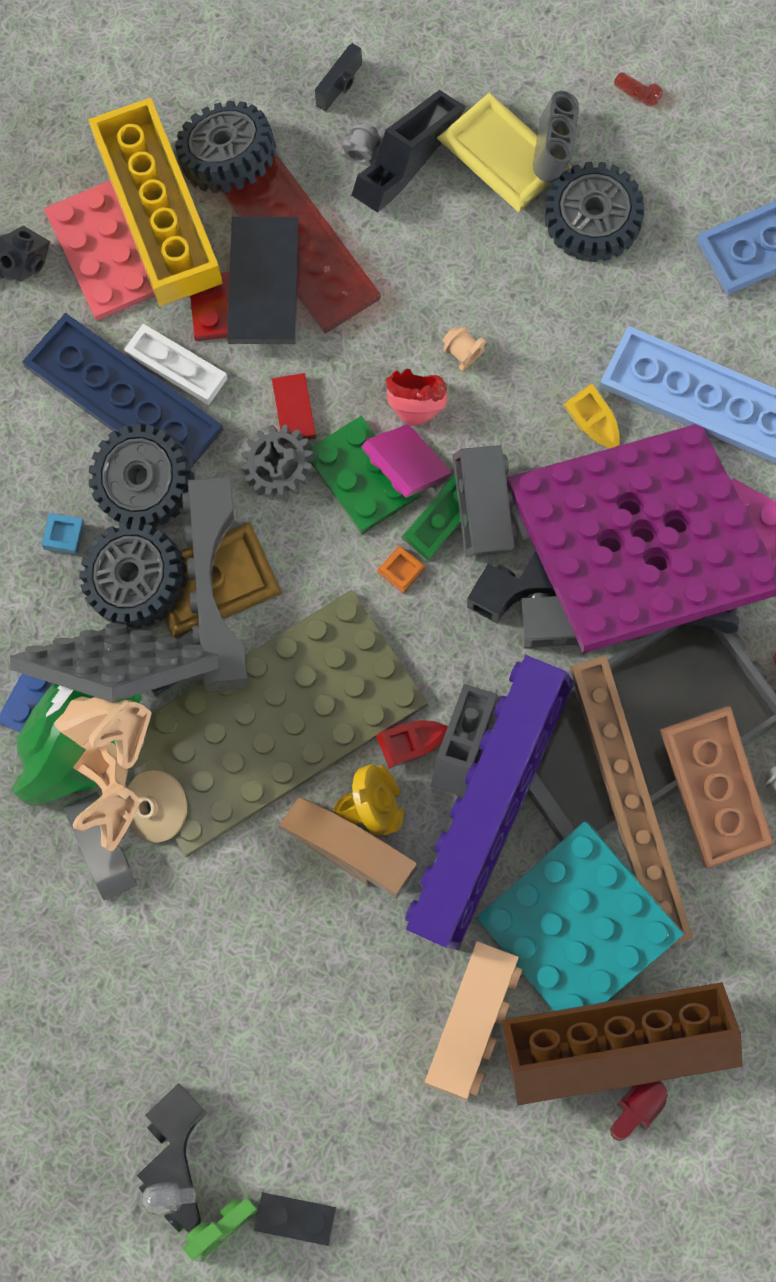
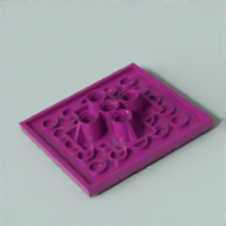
[507,424,776,654]

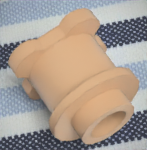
[443,326,486,372]

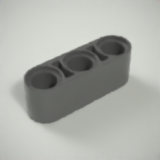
[533,90,579,183]
[64,792,138,901]

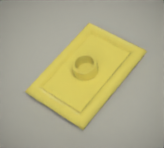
[437,92,570,213]

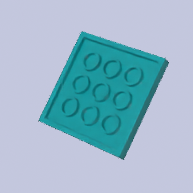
[476,821,685,1011]

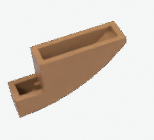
[279,797,417,899]

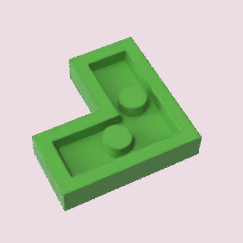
[183,1197,258,1262]

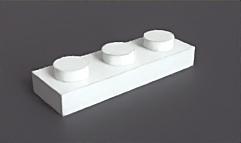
[124,324,228,405]

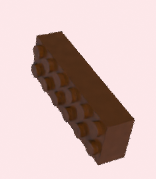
[502,982,743,1105]

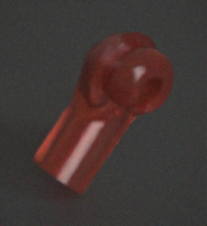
[614,72,663,106]

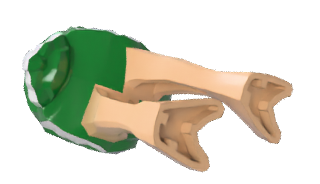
[11,684,152,851]

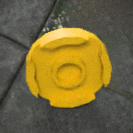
[333,764,405,837]

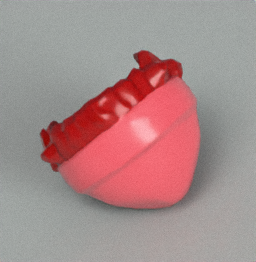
[385,368,448,426]

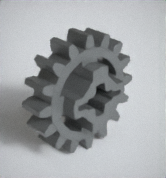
[240,425,316,500]

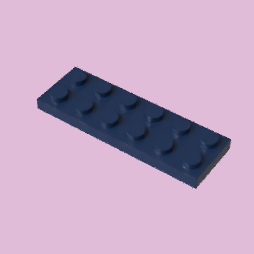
[22,312,223,468]

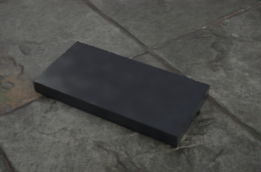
[227,217,299,344]

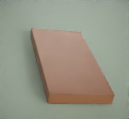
[660,706,774,868]

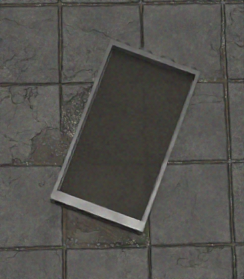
[527,623,776,842]

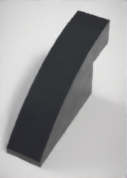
[351,90,466,213]

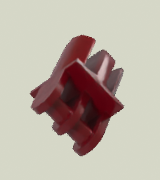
[610,1081,668,1141]

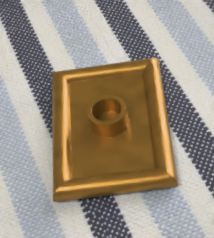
[164,521,282,639]

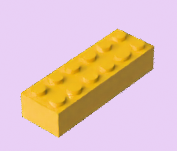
[88,97,223,307]

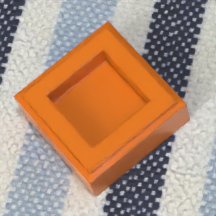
[377,545,426,594]

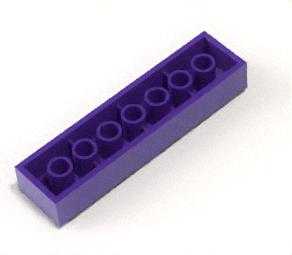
[405,654,574,950]

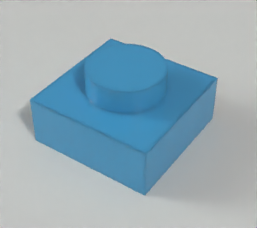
[42,513,85,555]

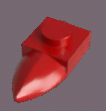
[376,720,448,769]

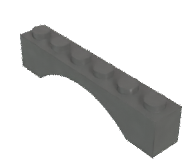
[182,477,248,692]

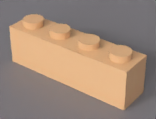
[424,941,523,1102]

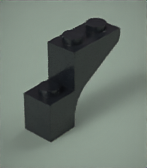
[467,551,557,624]
[137,1083,207,1233]

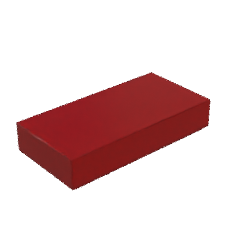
[271,373,316,444]

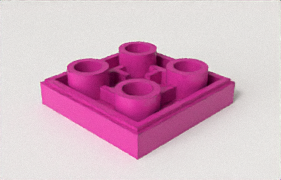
[362,424,452,498]

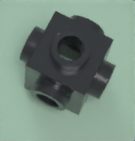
[0,225,50,282]

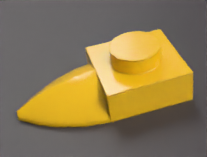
[562,383,620,448]

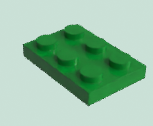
[309,416,419,534]

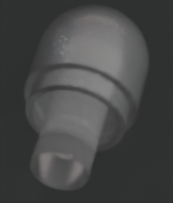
[142,1182,197,1215]

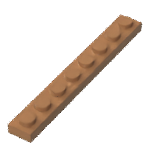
[569,655,693,945]

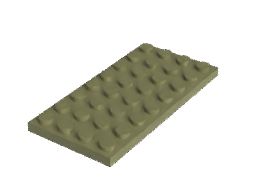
[131,590,428,858]

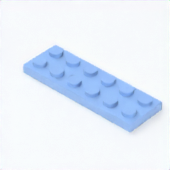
[599,326,776,464]

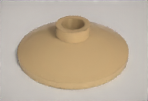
[127,770,187,842]

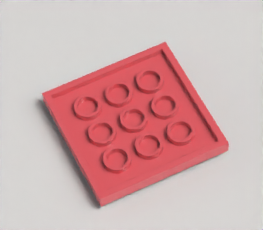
[44,180,155,321]

